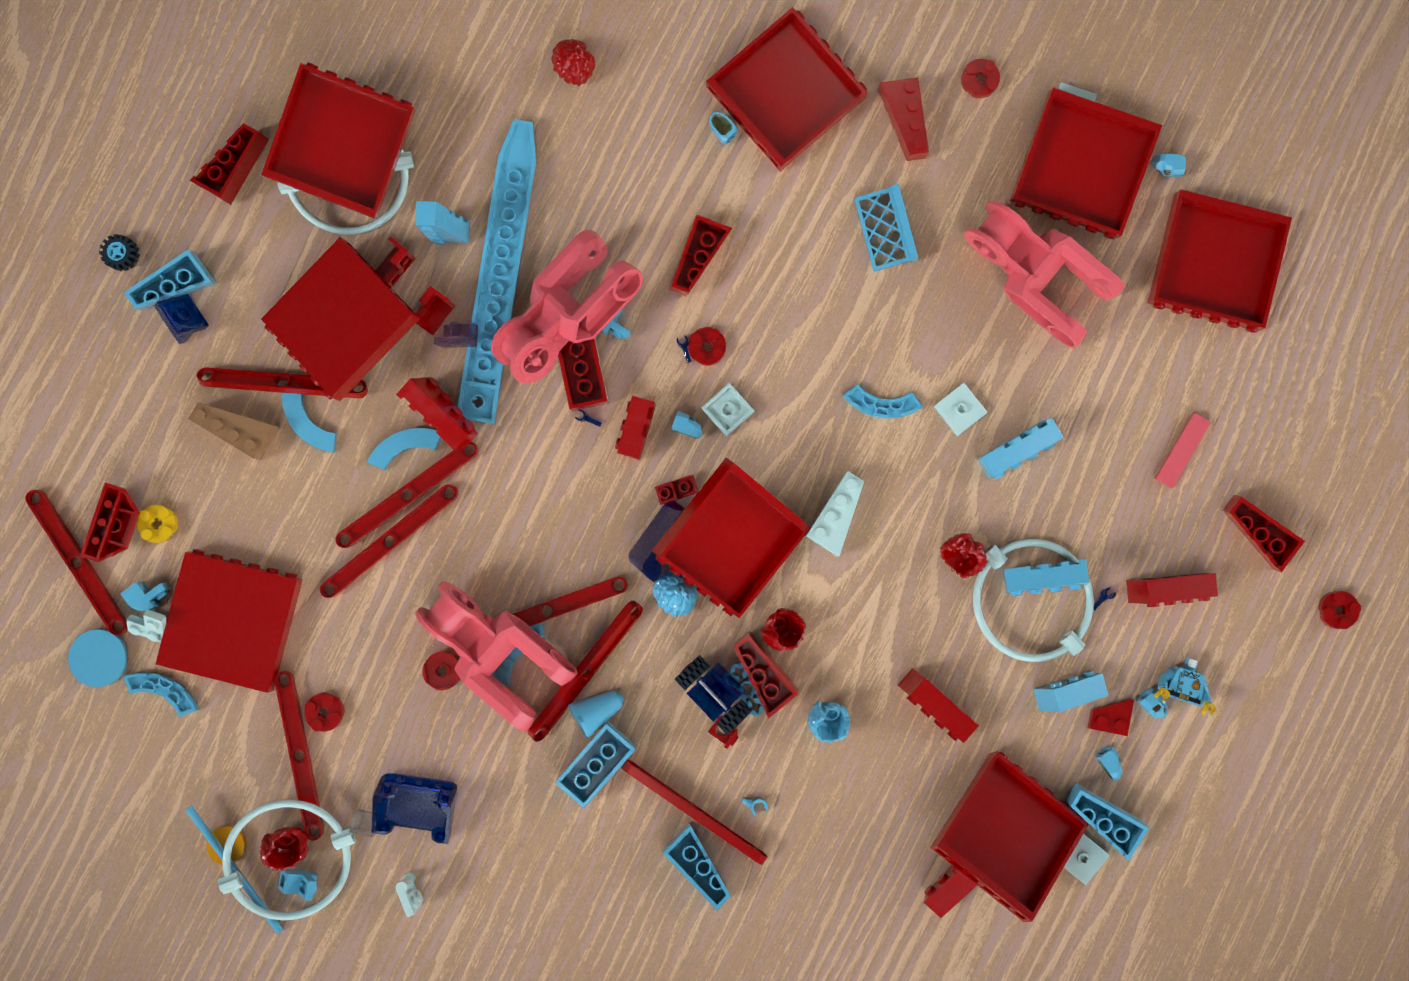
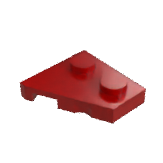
[1088,698,1134,736]

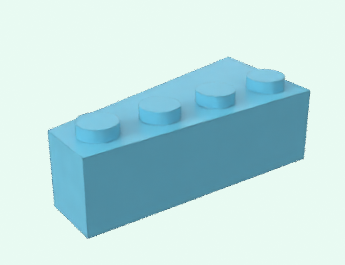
[415,201,470,245]
[124,250,217,310]
[977,418,1064,479]
[1003,559,1089,597]
[1066,783,1149,861]
[661,823,731,910]

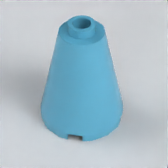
[568,690,624,738]

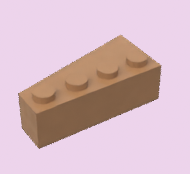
[188,402,281,460]

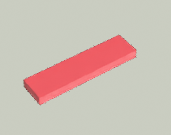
[1154,413,1211,488]

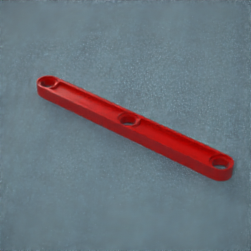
[196,367,368,399]
[335,442,479,548]
[320,484,459,598]
[25,490,128,635]
[513,576,628,626]
[528,600,643,742]
[274,671,325,841]
[621,759,768,865]

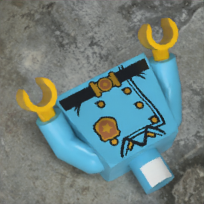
[1154,658,1216,716]

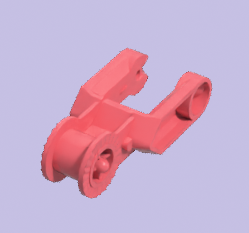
[964,200,1125,349]
[491,230,643,384]
[415,581,578,732]

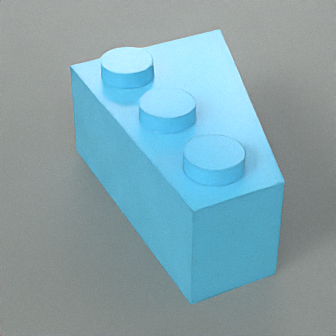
[1033,670,1109,712]

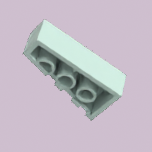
[805,471,864,557]

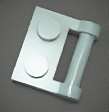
[396,872,423,917]

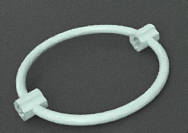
[277,149,415,235]
[973,539,1094,662]
[217,799,356,920]

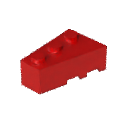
[615,396,656,460]

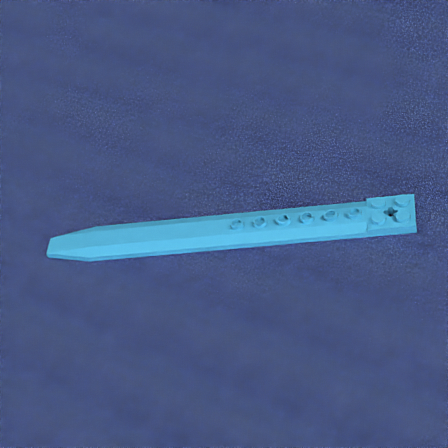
[458,119,537,424]

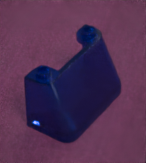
[629,501,685,582]
[371,773,457,844]

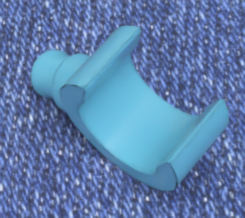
[741,797,768,816]

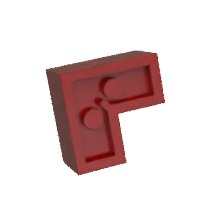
[376,236,416,287]
[416,286,455,335]

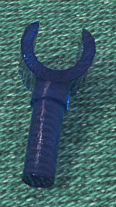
[677,335,692,363]
[575,409,602,427]
[1093,588,1116,611]

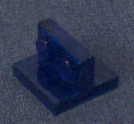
[154,294,209,344]

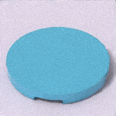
[68,629,128,687]

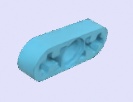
[730,663,764,716]

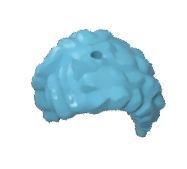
[653,571,699,617]
[807,701,851,743]

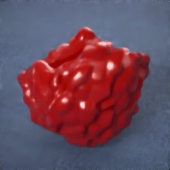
[551,39,596,86]
[940,533,988,579]
[760,608,806,651]
[260,827,309,871]

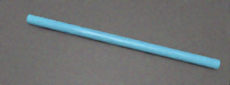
[185,805,283,934]

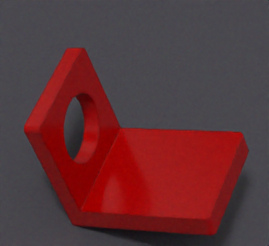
[708,717,739,749]

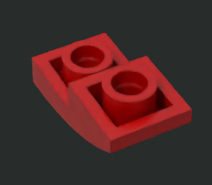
[655,474,699,505]

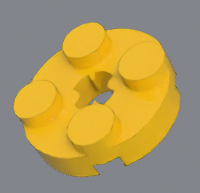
[137,505,178,543]

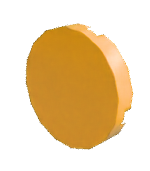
[206,825,247,865]

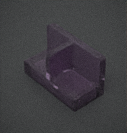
[434,322,478,348]

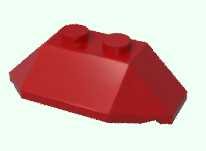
[80,482,140,562]

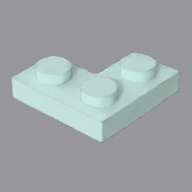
[127,609,166,643]

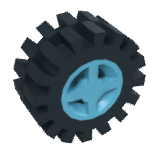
[99,234,140,271]

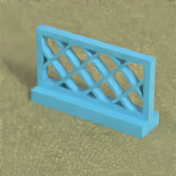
[854,184,918,272]

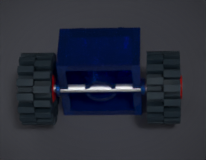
[675,655,752,735]

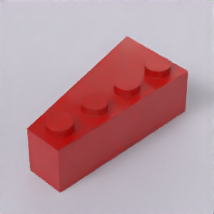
[878,77,929,161]
[189,123,269,205]
[669,215,732,296]
[396,377,478,451]
[1223,495,1305,573]
[1126,573,1218,607]
[733,631,799,719]
[898,668,979,743]

